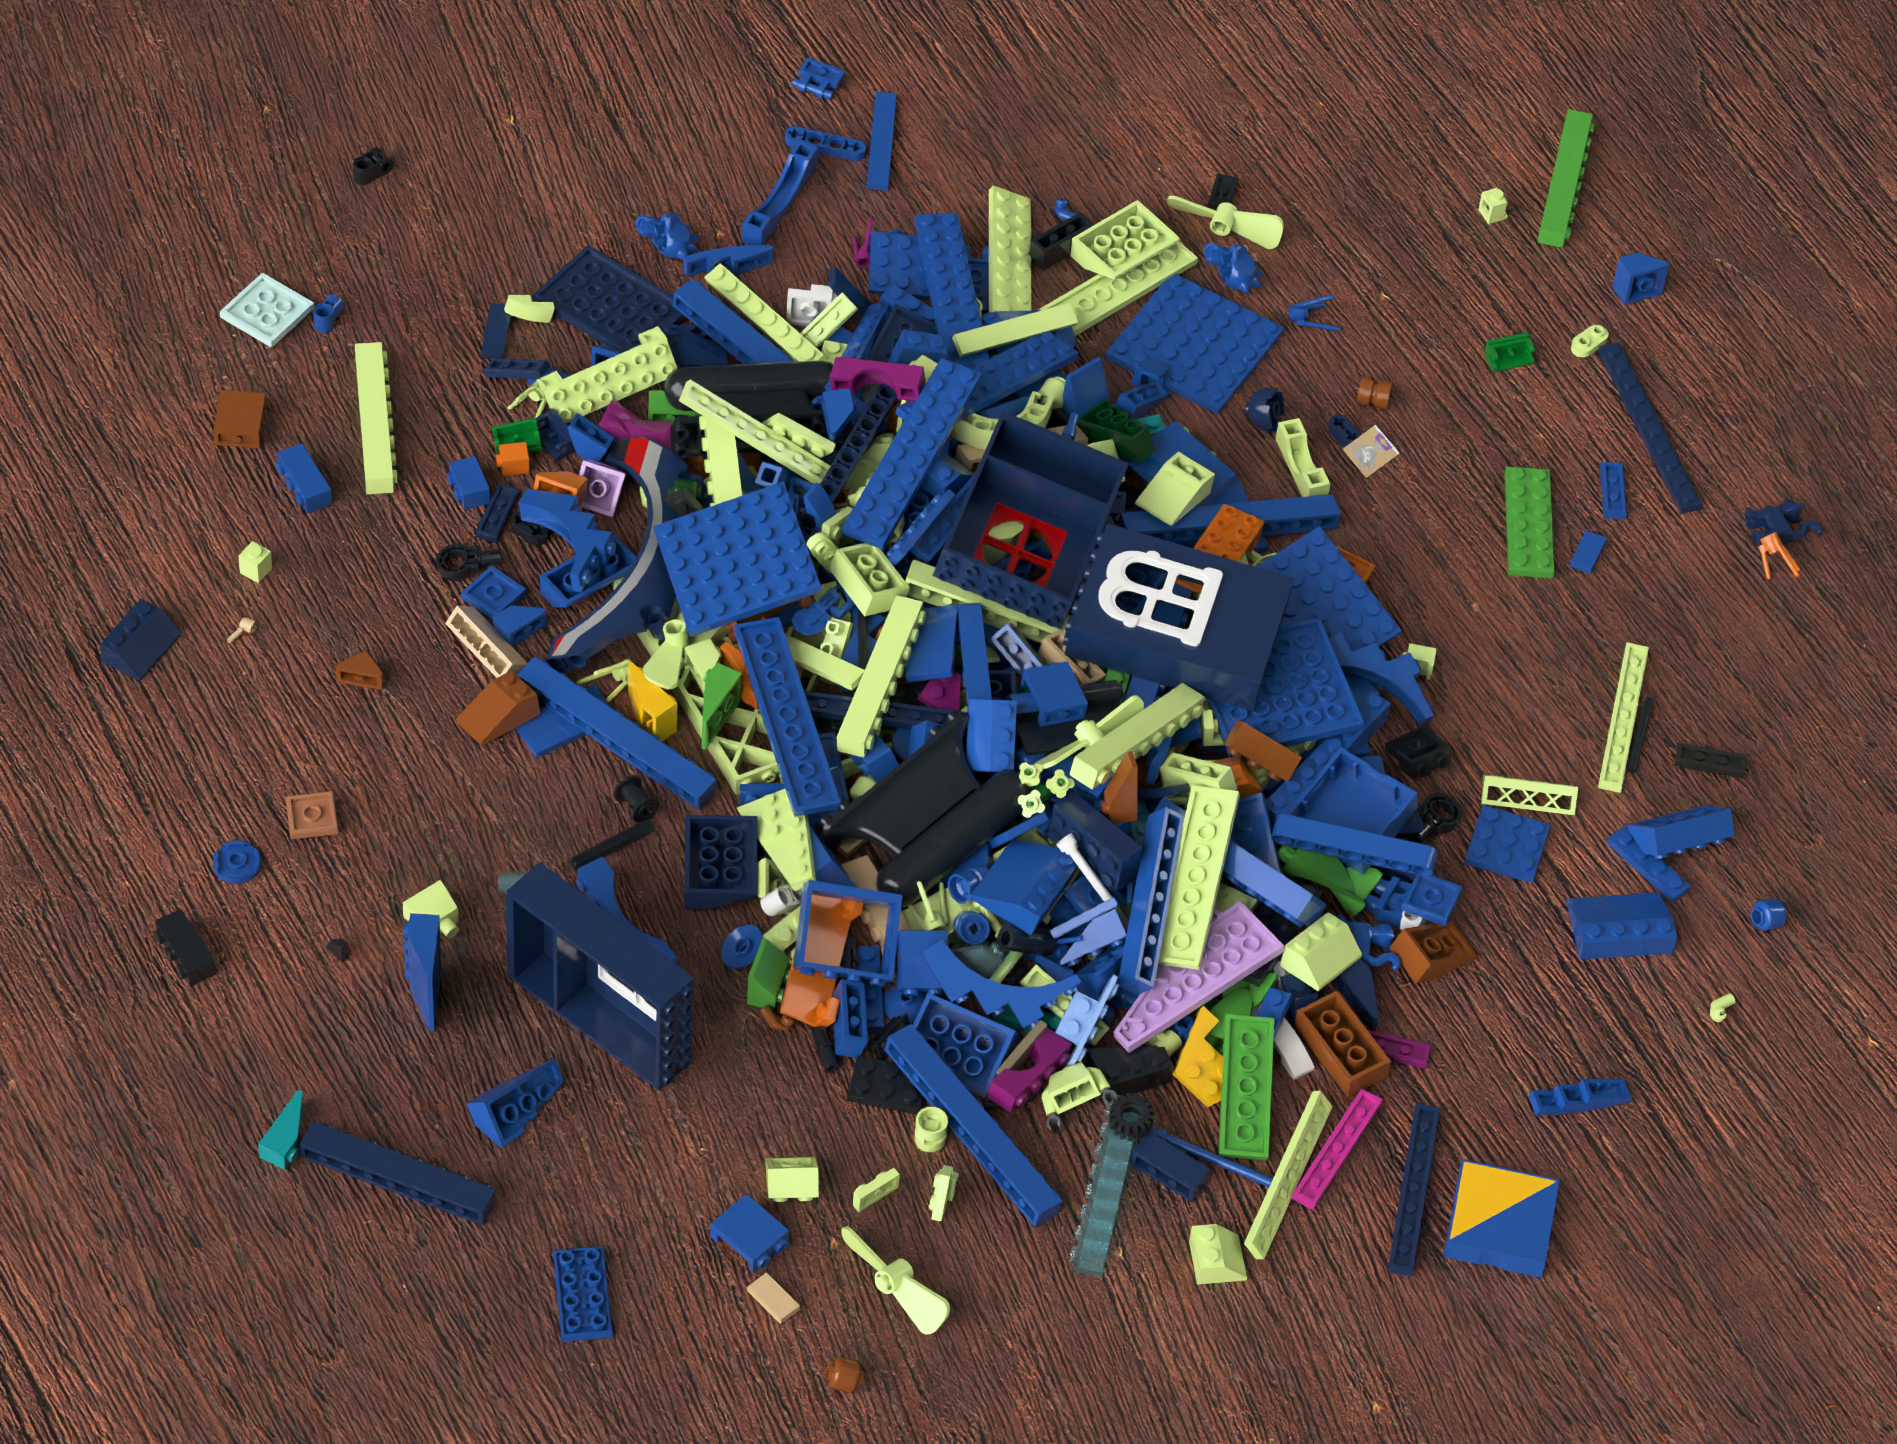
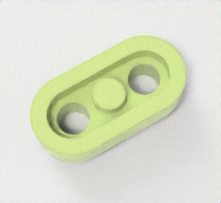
[1571,325,1608,357]

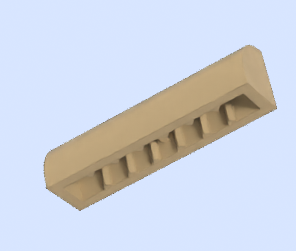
[445,606,528,678]

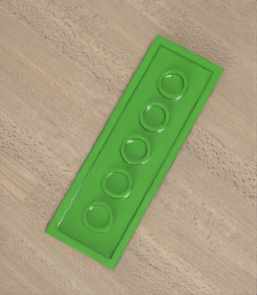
[1504,467,1554,578]
[1218,1014,1274,1161]

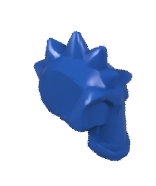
[635,212,699,260]
[1204,242,1264,294]

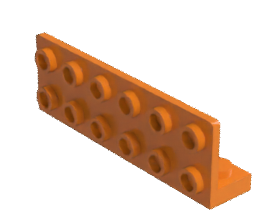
[1175,504,1265,594]
[780,895,864,1028]

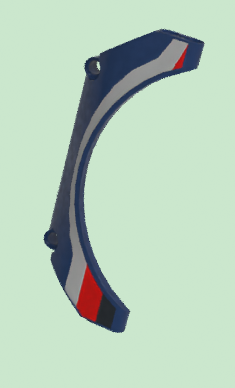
[546,436,711,672]

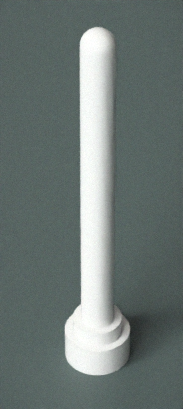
[1056,833,1129,930]

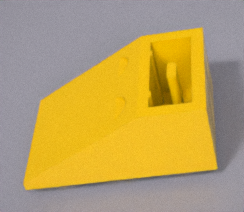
[628,661,677,742]

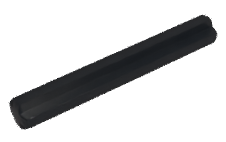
[569,819,654,870]

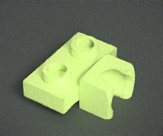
[929,1165,959,1222]

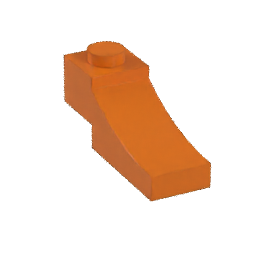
[720,641,759,710]

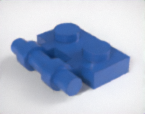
[792,57,845,100]

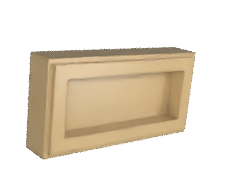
[747,1272,800,1324]

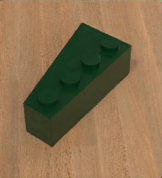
[1077,398,1155,462]

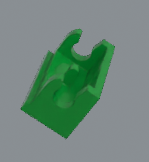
[1484,332,1535,372]
[492,418,542,454]

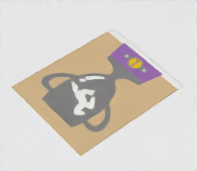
[1342,425,1399,478]

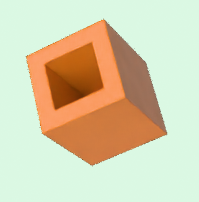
[495,442,529,476]

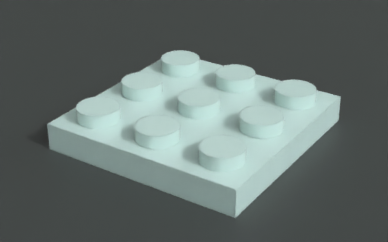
[220,273,314,348]

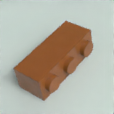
[1223,720,1302,782]

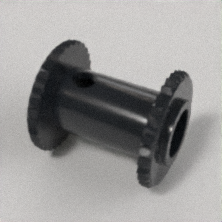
[613,775,659,823]

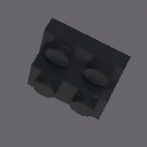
[1385,726,1451,779]

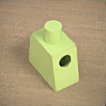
[403,880,459,938]

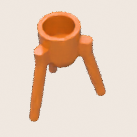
[1758,532,1800,580]

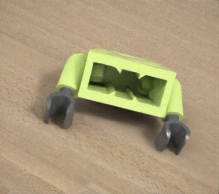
[1042,1062,1118,1134]

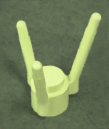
[508,381,547,418]
[576,659,630,702]
[909,881,949,931]

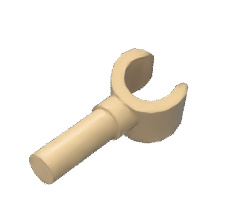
[226,617,257,643]

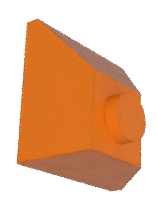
[533,471,588,506]
[1213,756,1263,799]

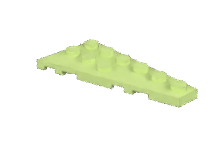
[737,789,816,891]

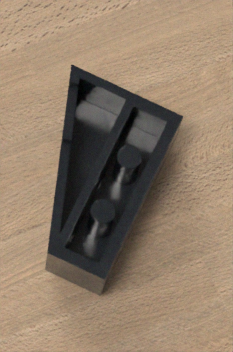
[1085,1047,1174,1102]

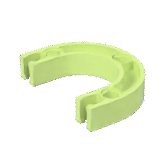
[950,391,1054,450]

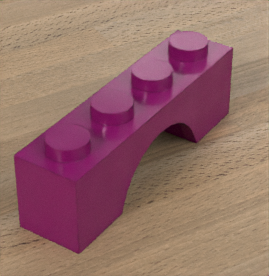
[830,357,926,401]
[987,1028,1071,1113]

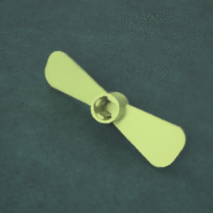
[1167,196,1284,249]
[643,608,690,689]
[1033,695,1144,769]
[842,1226,950,1334]

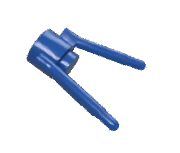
[1289,295,1341,331]
[1046,936,1101,974]

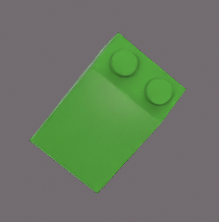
[702,662,742,750]

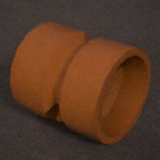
[1356,376,1392,410]

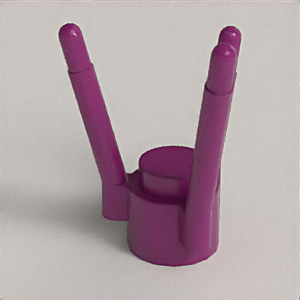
[852,217,873,268]

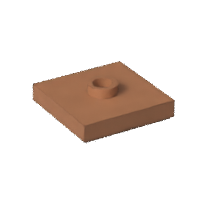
[285,791,338,839]

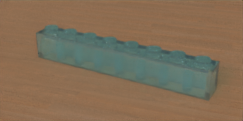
[1070,1095,1140,1277]

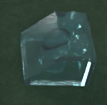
[950,940,1007,979]

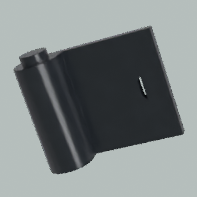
[995,914,1056,956]

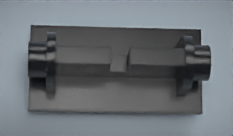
[867,1013,911,1061]

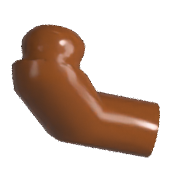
[759,1005,795,1031]

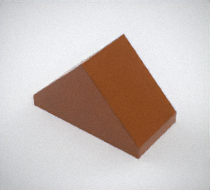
[336,650,383,690]

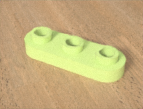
[806,532,839,573]

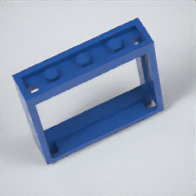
[793,880,903,987]

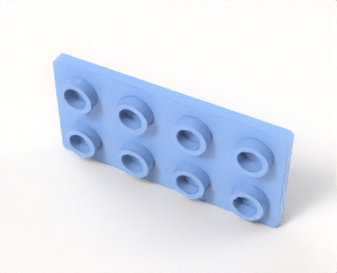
[1055,975,1119,1067]

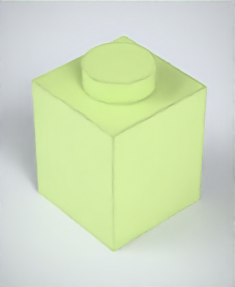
[239,541,272,583]

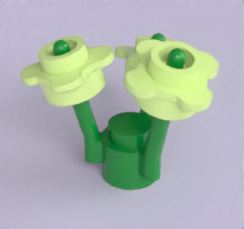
[1018,762,1074,818]

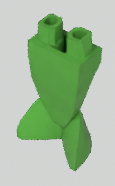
[1278,845,1383,917]
[1204,973,1277,1056]

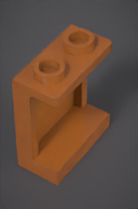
[213,390,266,449]

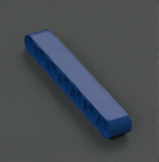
[957,603,992,708]
[1271,814,1438,876]

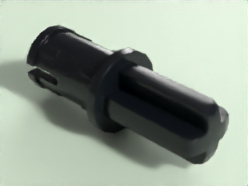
[812,1026,840,1073]

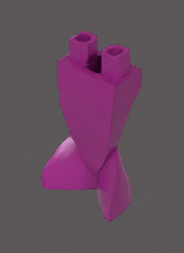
[599,400,688,463]

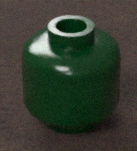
[668,478,702,503]

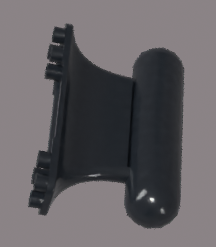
[664,360,851,459]
[820,710,1033,908]

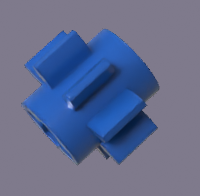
[1168,1014,1195,1043]

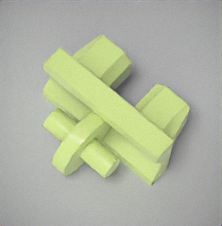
[820,617,853,659]

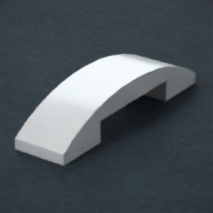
[1251,1001,1315,1080]

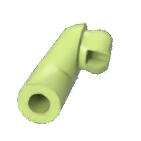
[1710,993,1735,1022]

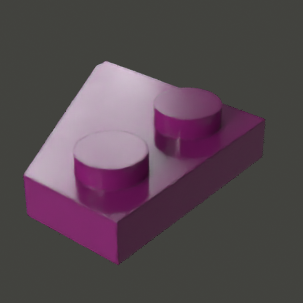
[917,670,961,711]

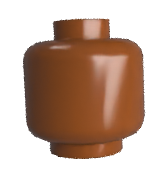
[825,1356,864,1393]

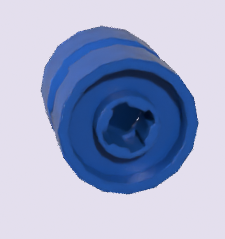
[948,864,989,904]
[953,910,990,945]

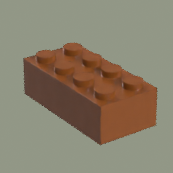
[1294,991,1391,1097]

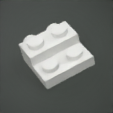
[786,284,837,326]

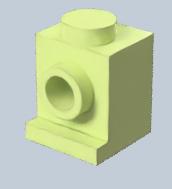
[1479,188,1508,224]
[1403,643,1436,680]

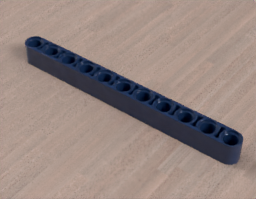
[798,383,897,544]

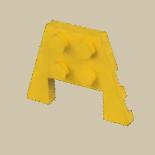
[1172,1006,1223,1108]

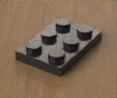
[847,1056,923,1115]

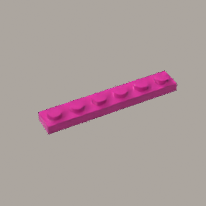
[1292,1088,1383,1210]

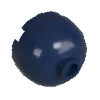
[1246,388,1285,432]

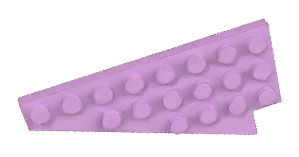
[1114,901,1285,1053]

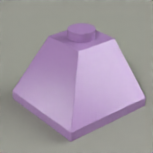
[579,459,626,517]

